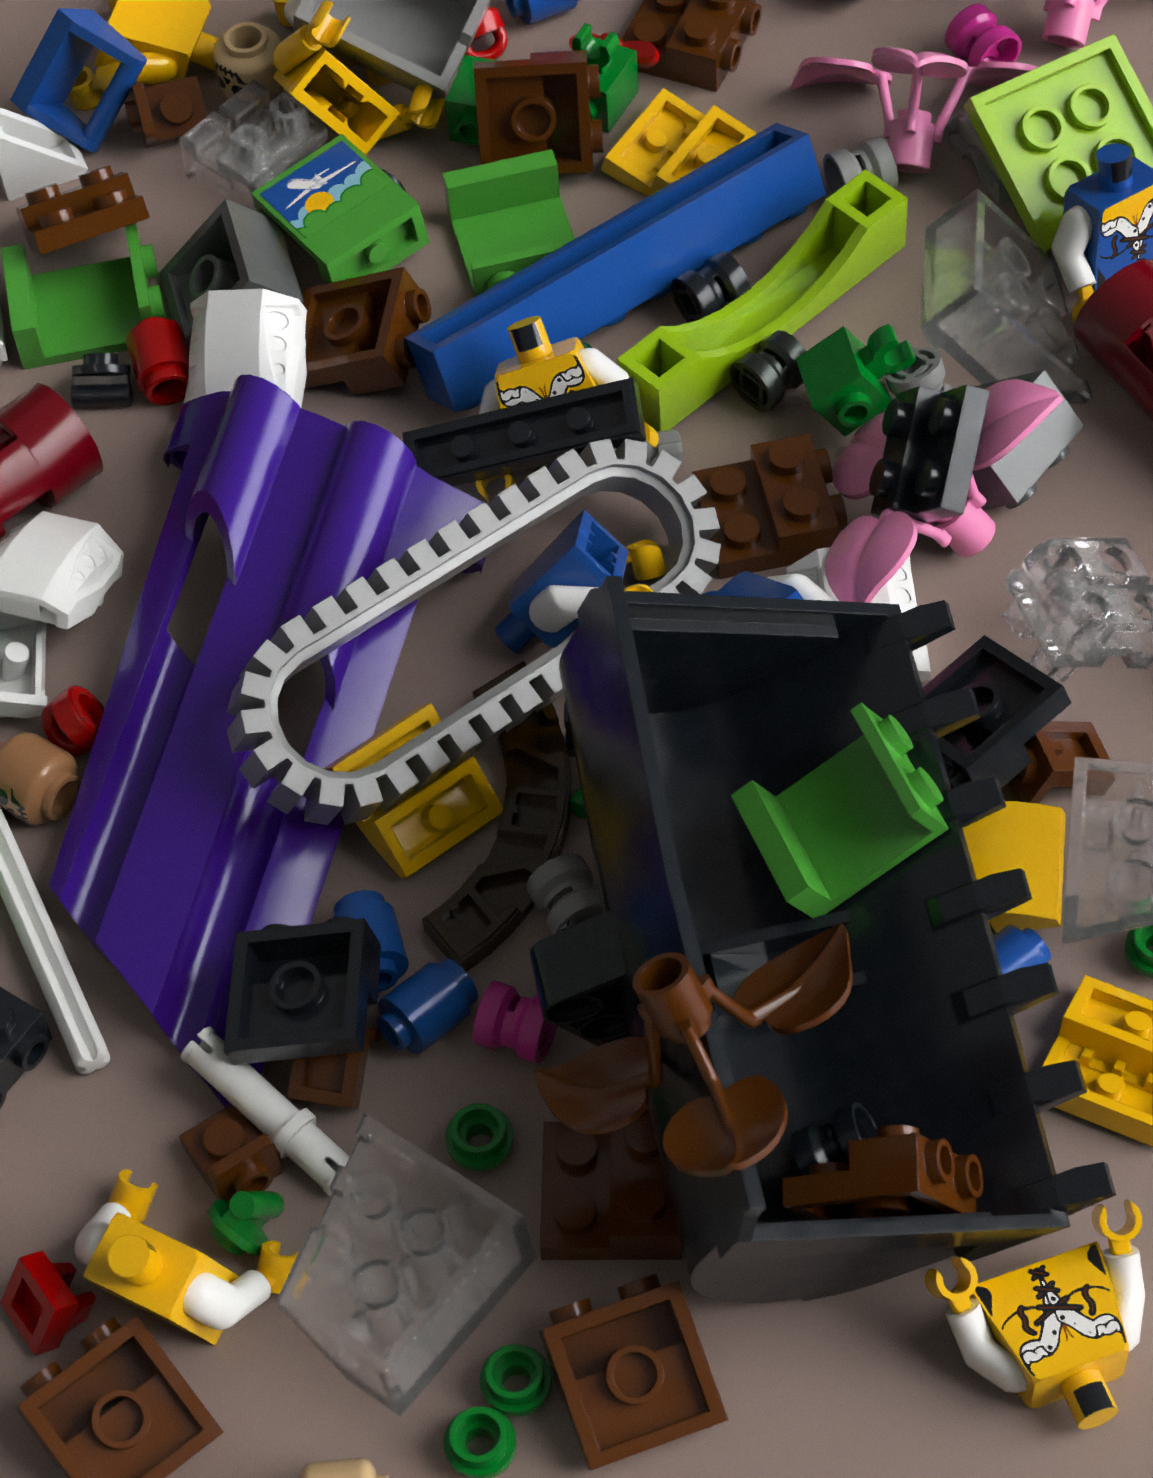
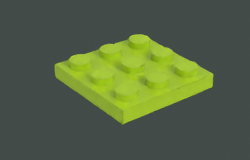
[963,34,1153,256]

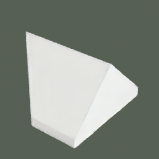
[0,108,88,201]

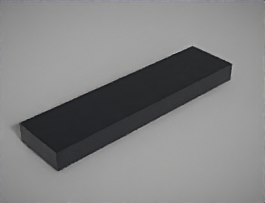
[402,377,647,487]

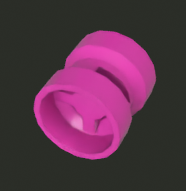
[945,3,1022,67]
[472,980,557,1065]

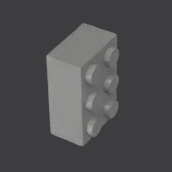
[293,0,491,100]

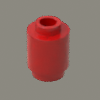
[126,317,189,405]

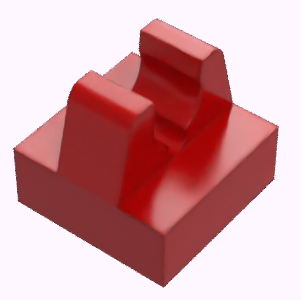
[0,1250,96,1356]

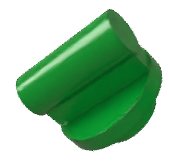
[208,1191,284,1256]

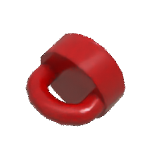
[464,7,508,60]
[41,685,104,756]

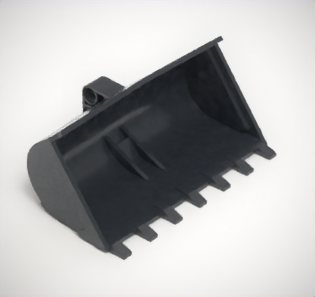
[530,576,1116,1303]

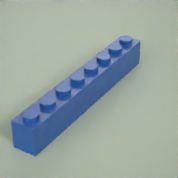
[405,123,826,413]

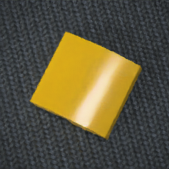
[601,88,758,196]
[323,703,503,878]
[963,801,1066,933]
[1042,975,1153,1147]

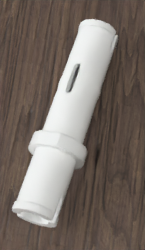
[180,1026,359,1196]

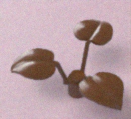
[534,922,853,1177]

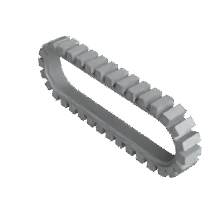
[227,438,721,825]

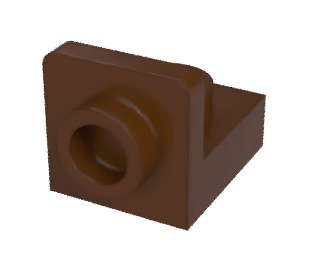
[124,75,211,148]
[1009,721,1116,804]
[287,1027,380,1109]
[179,1104,283,1203]

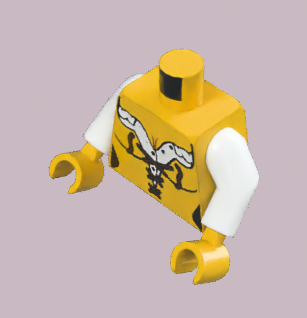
[476,316,659,502]
[75,1169,303,1346]
[924,1199,1145,1430]

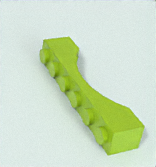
[617,169,908,432]

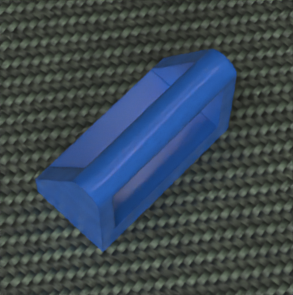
[10,8,147,152]

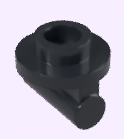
[71,353,133,408]

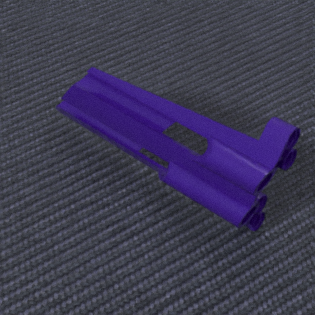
[49,374,487,1108]

